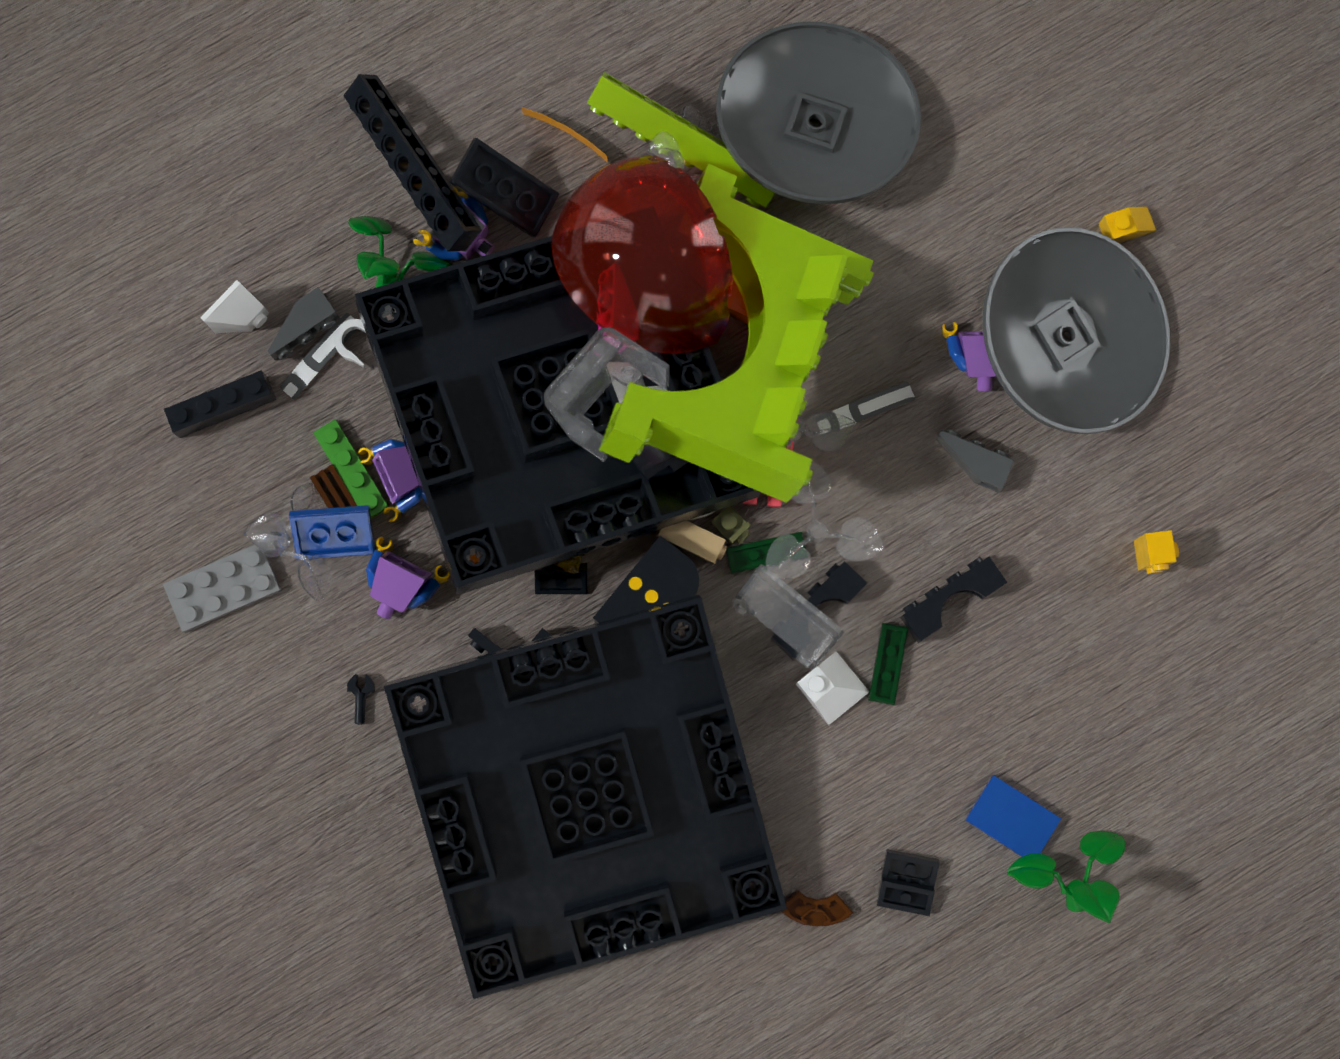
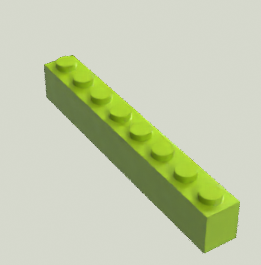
[587,72,775,207]

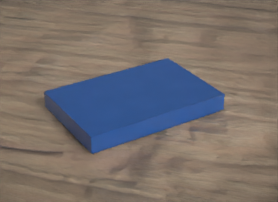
[289,505,376,560]
[965,775,1061,857]

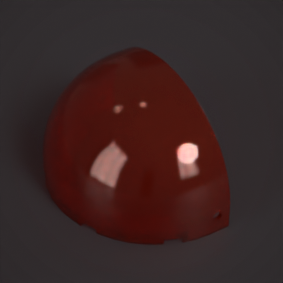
[552,155,733,354]

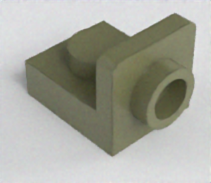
[710,506,751,546]

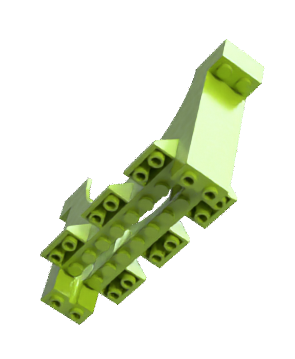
[599,163,874,503]

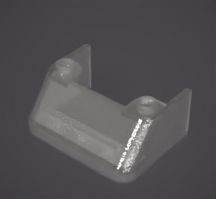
[544,327,669,462]
[731,564,844,670]

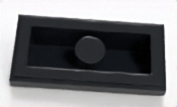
[534,563,588,594]

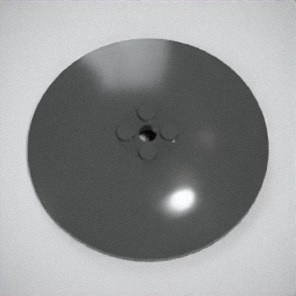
[716,22,921,204]
[982,227,1170,434]

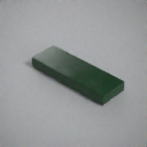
[726,531,808,574]
[868,623,908,706]

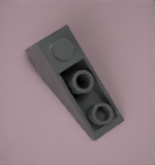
[268,287,339,361]
[936,429,1014,493]

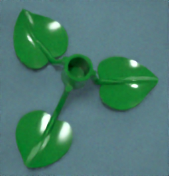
[348,216,452,288]
[1007,831,1125,923]

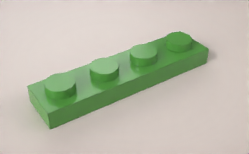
[313,419,389,519]

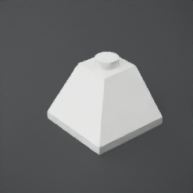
[200,280,269,333]
[795,651,869,725]

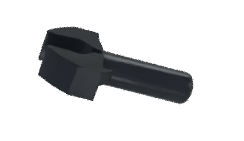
[347,674,375,725]

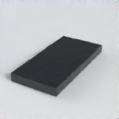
[449,138,560,238]

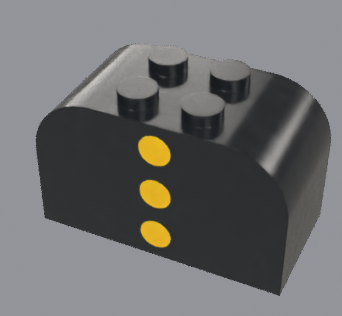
[593,535,699,632]

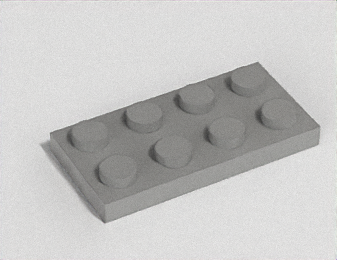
[163,542,281,633]

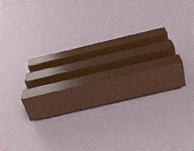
[310,464,357,508]

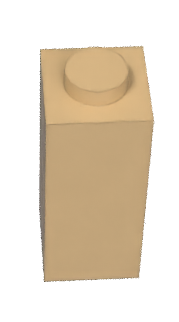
[656,521,727,564]

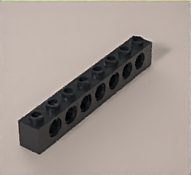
[343,74,482,252]

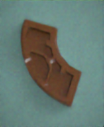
[781,890,853,926]

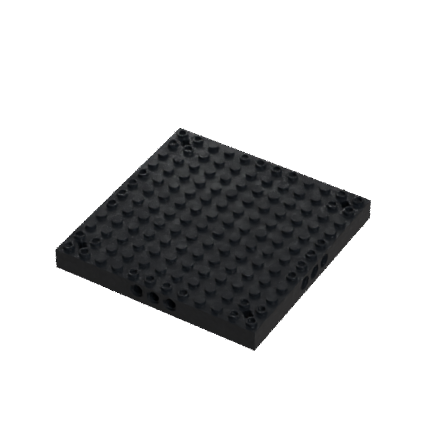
[355,206,761,595]
[384,595,787,999]

